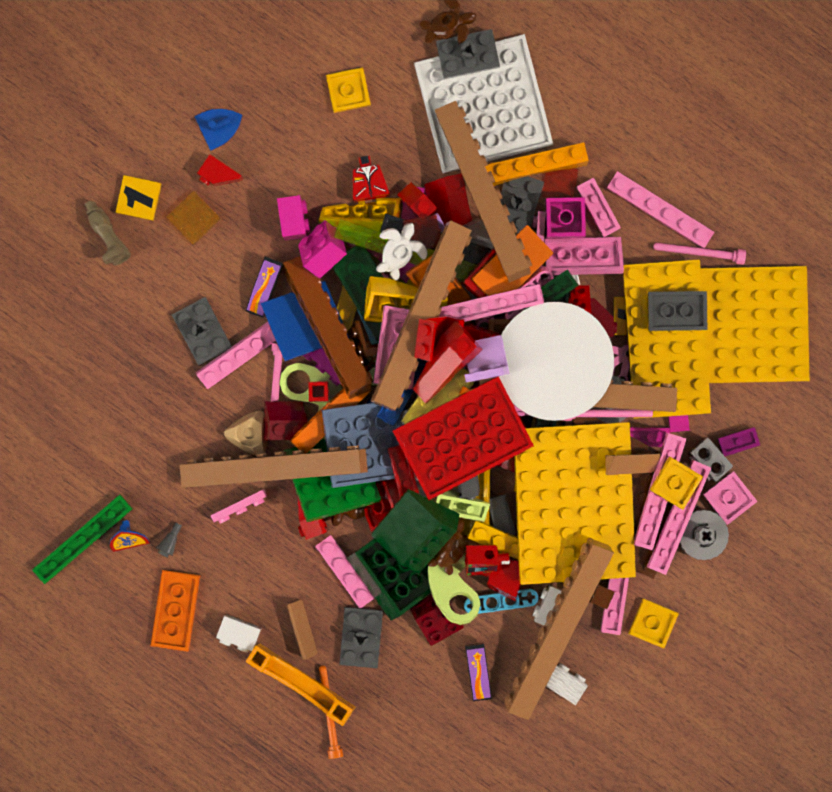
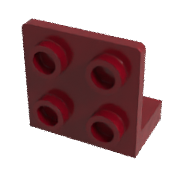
[410,595,464,646]

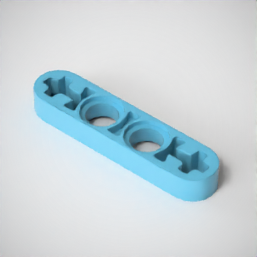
[464,588,538,614]

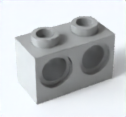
[688,437,733,482]

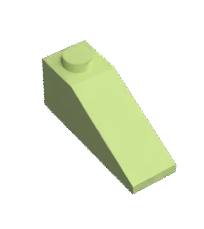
[426,489,490,522]

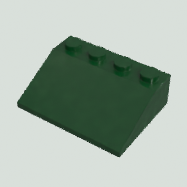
[371,489,460,573]
[347,539,431,621]

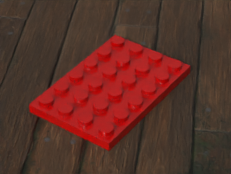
[392,376,534,500]

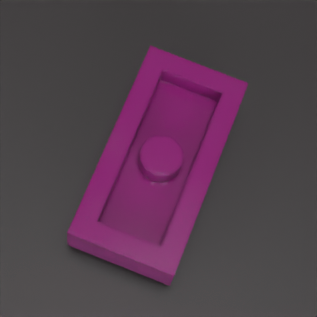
[717,427,760,456]

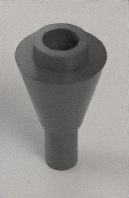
[156,522,182,558]

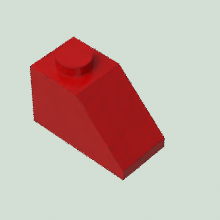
[197,154,243,186]
[397,182,437,222]

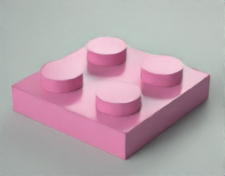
[702,471,757,525]

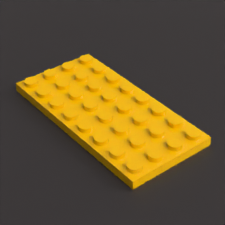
[623,260,711,419]

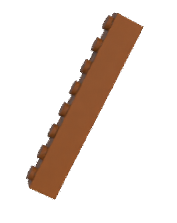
[283,256,373,399]

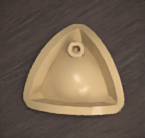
[224,410,268,456]

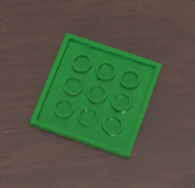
[283,439,381,523]

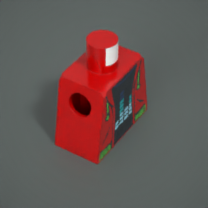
[465,545,510,576]

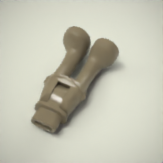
[85,201,131,266]

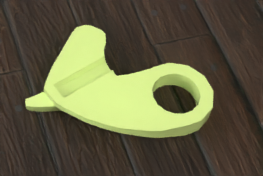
[279,363,343,440]
[428,546,481,625]

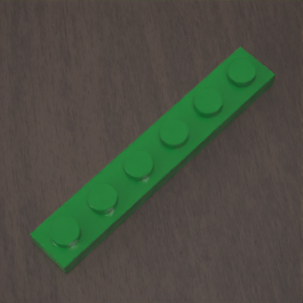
[32,494,133,584]

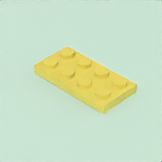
[401,368,475,423]

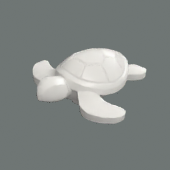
[376,223,427,280]

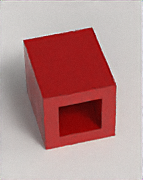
[308,382,329,402]

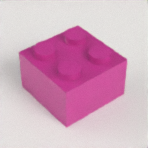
[277,195,311,241]
[545,197,586,239]
[298,220,347,279]

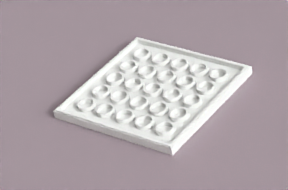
[414,34,553,174]

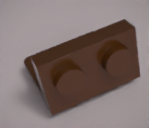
[348,321,378,368]

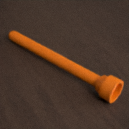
[319,665,344,759]

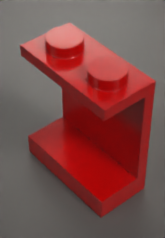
[414,315,465,362]

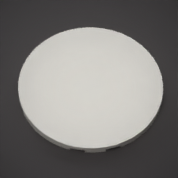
[499,302,614,421]

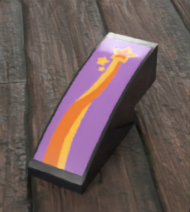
[245,256,283,318]
[465,642,492,702]

